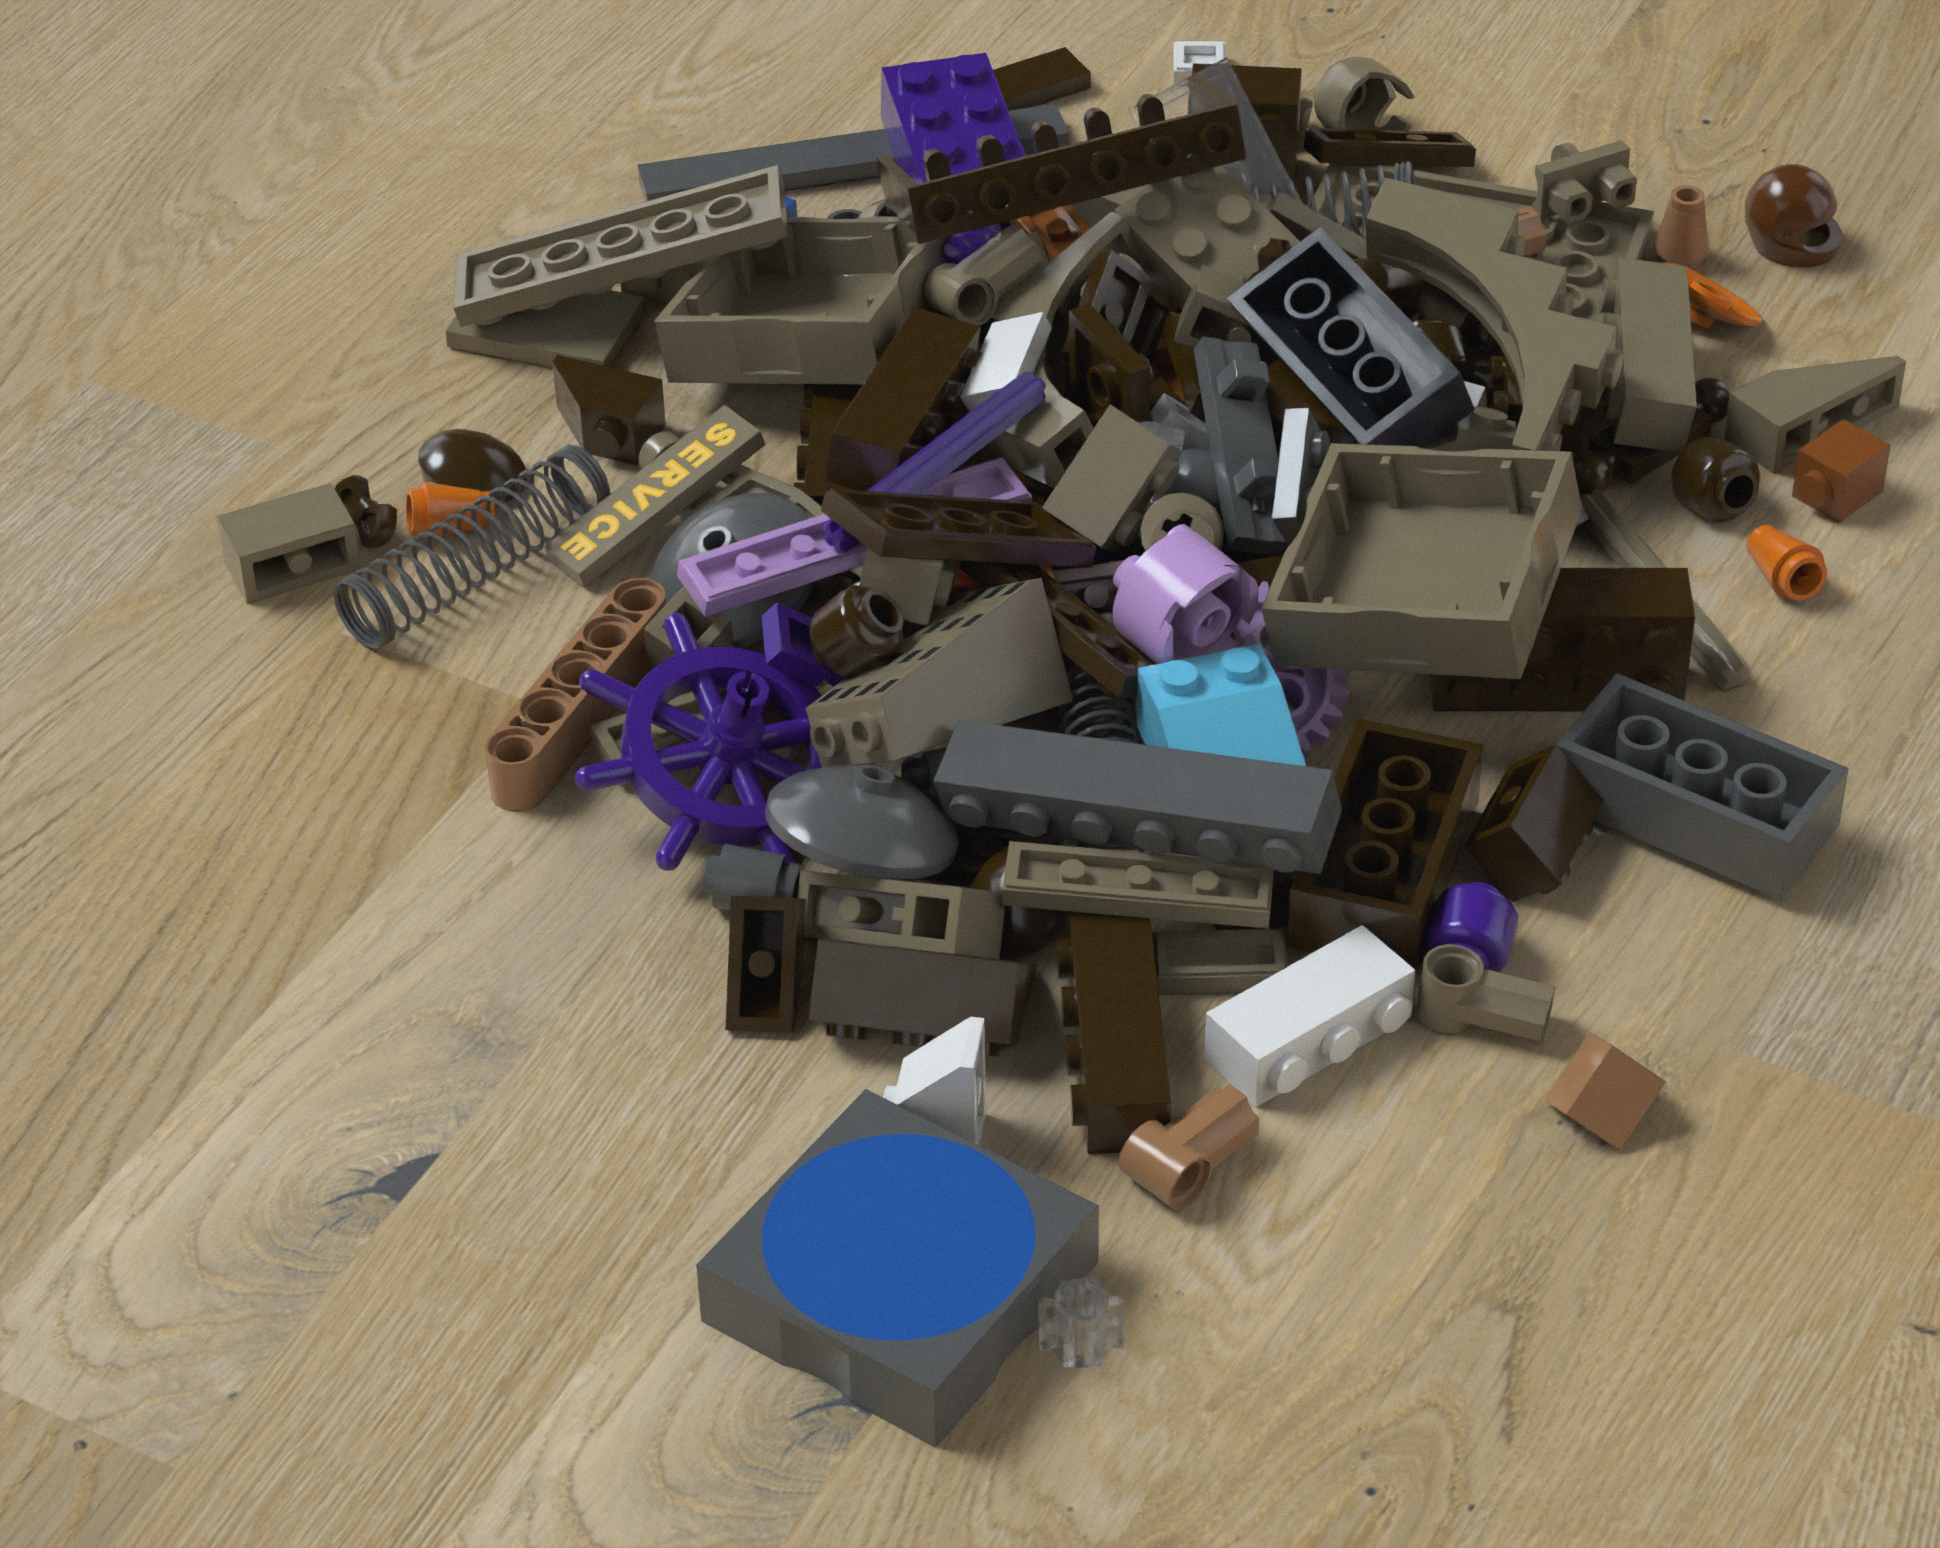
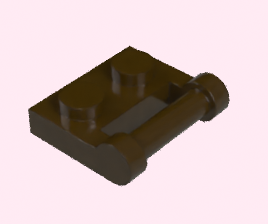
[1061,249,1179,365]

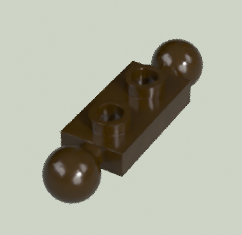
[1573,378,1731,496]

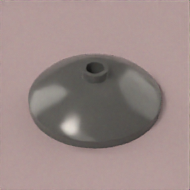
[651,493,817,648]
[765,764,959,880]

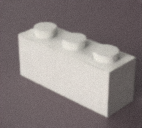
[1204,925,1415,1107]

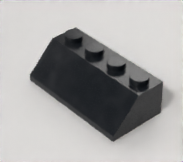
[1227,226,1475,447]

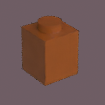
[1792,419,1891,523]

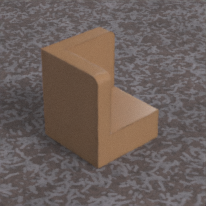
[1546,1033,1666,1148]

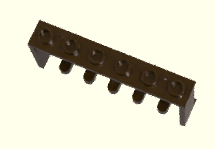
[877,75,1247,244]

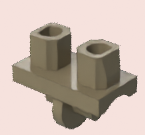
[1532,140,1637,224]

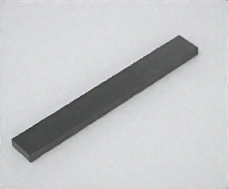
[637,104,1069,202]

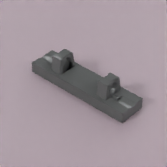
[1194,337,1288,556]

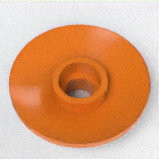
[1665,261,1762,329]

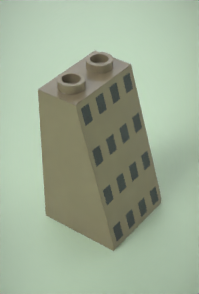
[806,578,1073,767]

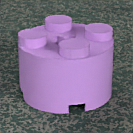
[1112,524,1259,664]

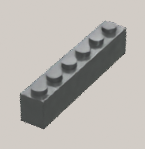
[933,720,1342,874]

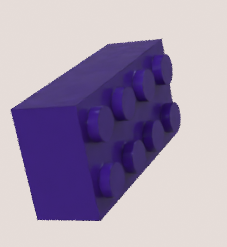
[881,53,1025,230]

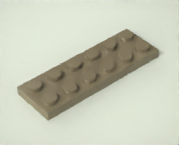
[453,165,788,327]

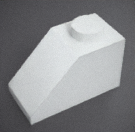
[883,1017,986,1146]

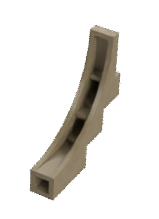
[1366,178,1623,451]
[962,212,1146,488]

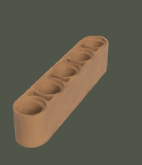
[485,578,666,812]

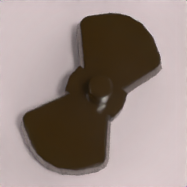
[334,475,398,548]

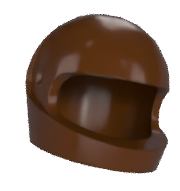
[1745,164,1842,267]

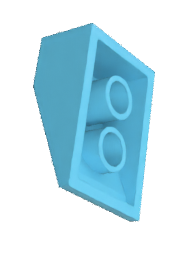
[1137,644,1306,766]

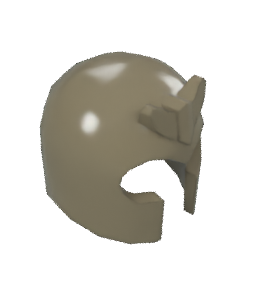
[1313,56,1414,131]

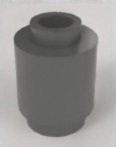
[703,844,802,911]

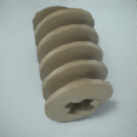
[1140,493,1225,551]

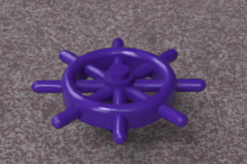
[575,613,822,871]

